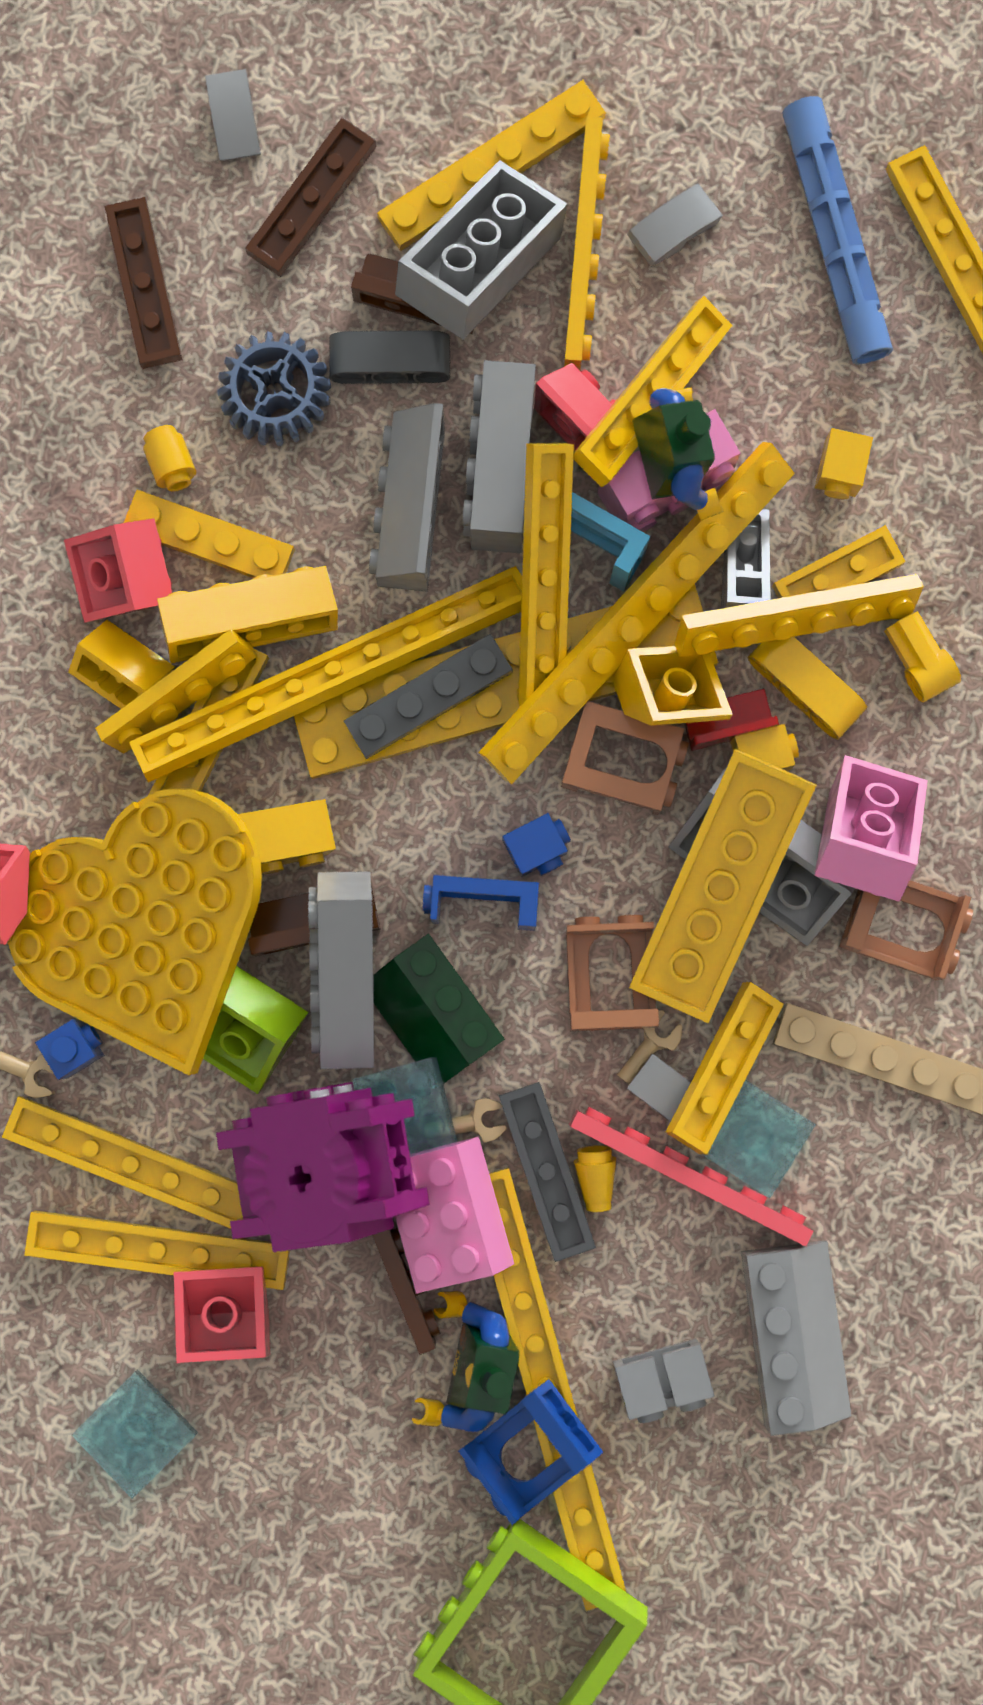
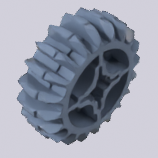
[217,331,331,446]

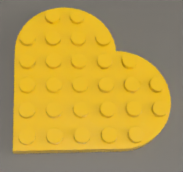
[7,789,262,1076]

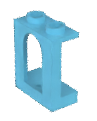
[571,492,651,592]

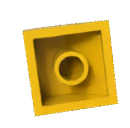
[612,646,733,726]

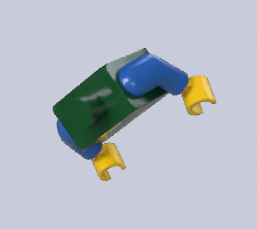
[632,387,724,520]
[412,1291,519,1432]

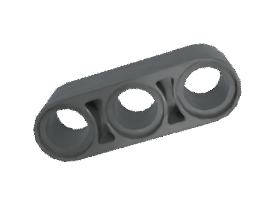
[329,330,450,384]

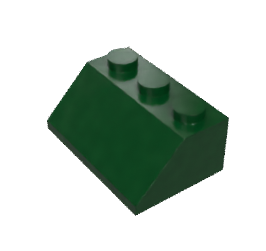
[373,933,505,1090]

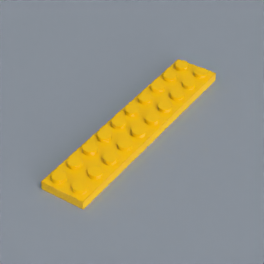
[294,584,718,779]

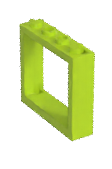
[413,1519,648,1705]

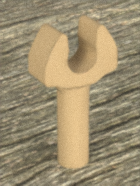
[617,1010,682,1085]
[0,1051,55,1098]
[425,1098,507,1142]

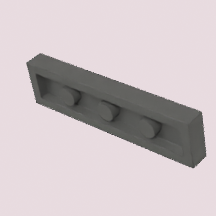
[344,634,513,759]
[499,1082,596,1262]

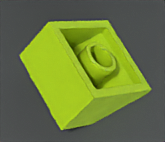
[203,966,309,1094]

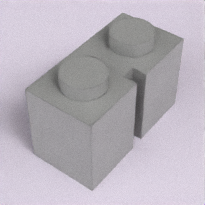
[613,1339,715,1423]

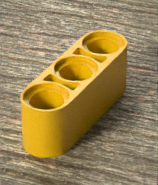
[747,637,867,740]

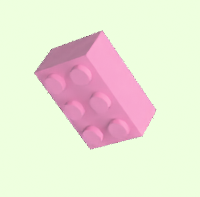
[598,409,741,532]
[814,755,928,902]
[395,1136,514,1293]

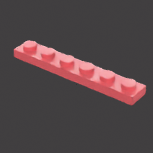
[569,1107,814,1247]

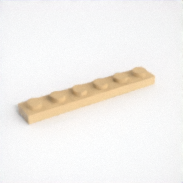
[773,1003,983,1115]

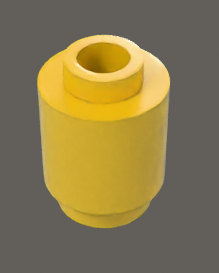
[143,425,197,492]

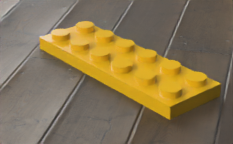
[629,749,817,1023]

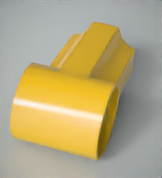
[884,611,961,703]

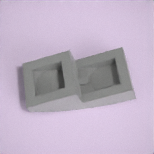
[205,69,261,161]
[627,184,723,267]
[627,1054,691,1122]

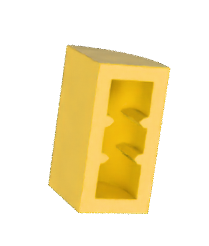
[68,619,175,709]

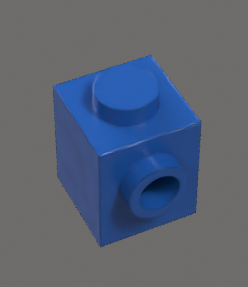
[502,813,571,878]
[35,1019,105,1080]

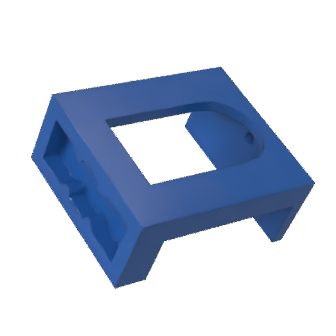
[423,875,539,931]
[459,1379,603,1525]

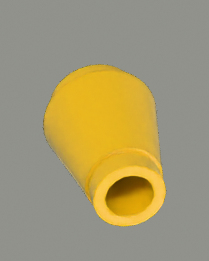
[573,1145,617,1212]

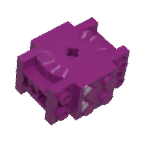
[216,1082,430,1252]

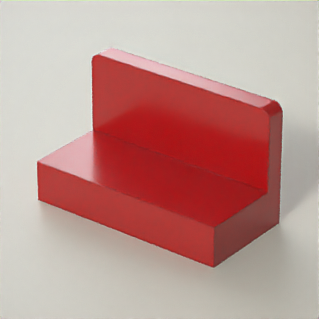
[684,689,779,751]

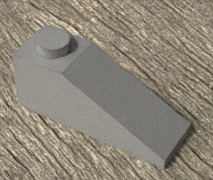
[721,509,771,609]

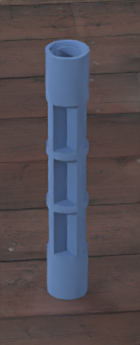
[782,96,893,365]

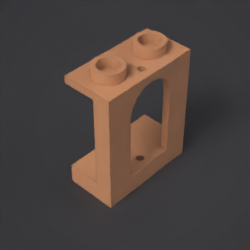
[561,701,689,815]
[839,880,973,980]
[566,915,659,1032]

